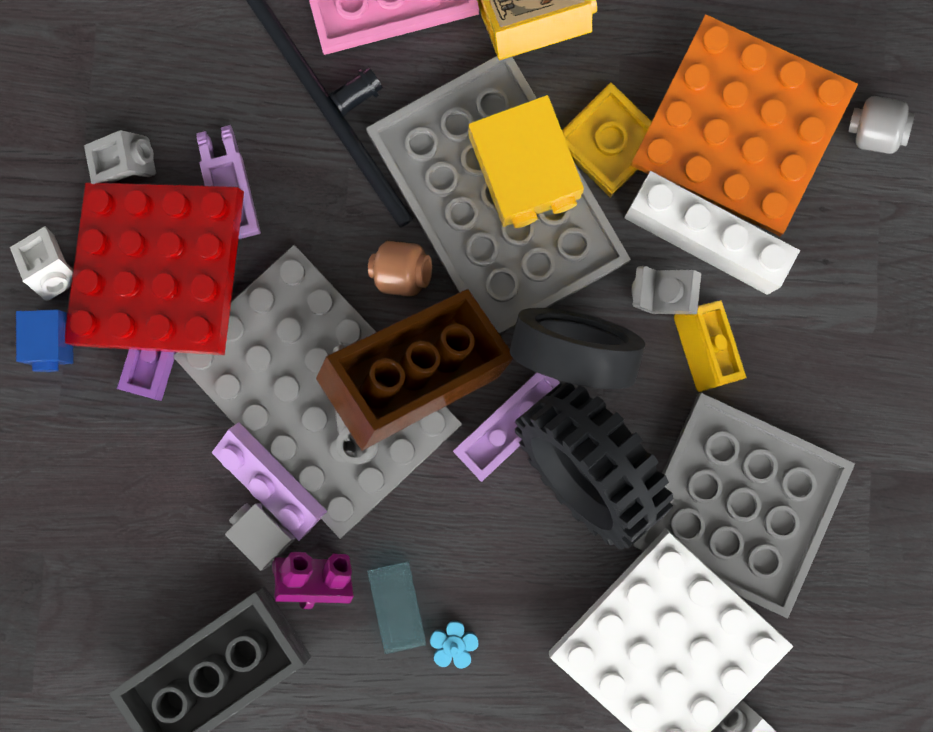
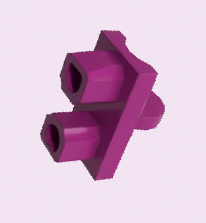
[272,552,354,609]

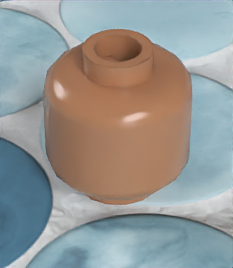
[368,241,432,296]

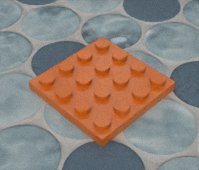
[631,14,858,236]

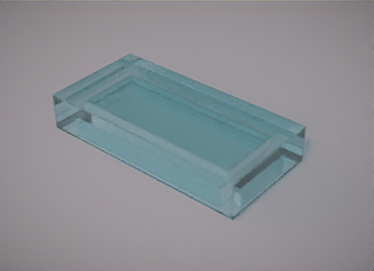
[367,560,427,654]

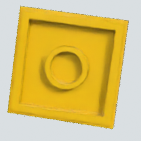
[562,82,652,198]

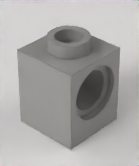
[225,503,296,571]

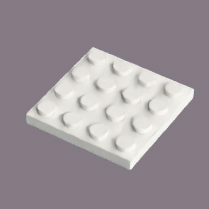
[549,528,793,732]

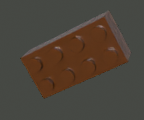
[316,289,514,451]

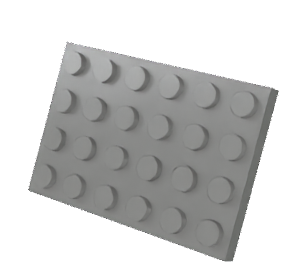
[366,56,631,334]
[173,245,462,539]

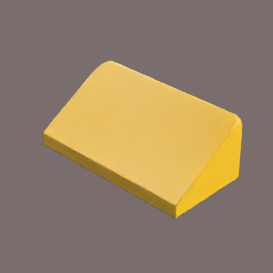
[674,300,747,392]

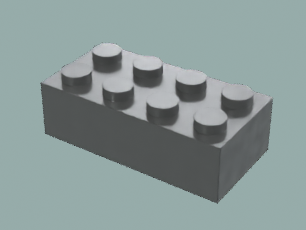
[109,587,311,732]

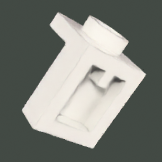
[10,226,73,301]

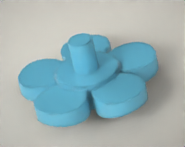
[430,621,478,669]

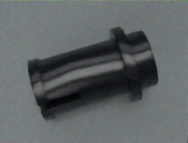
[329,67,383,116]

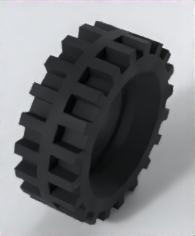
[515,382,674,550]

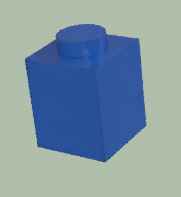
[16,310,73,372]

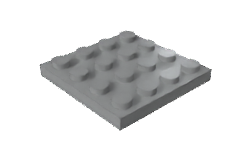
[632,393,855,619]

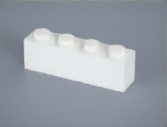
[624,171,800,295]

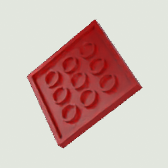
[65,183,244,355]

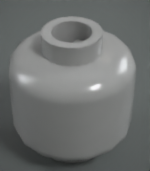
[849,96,915,154]

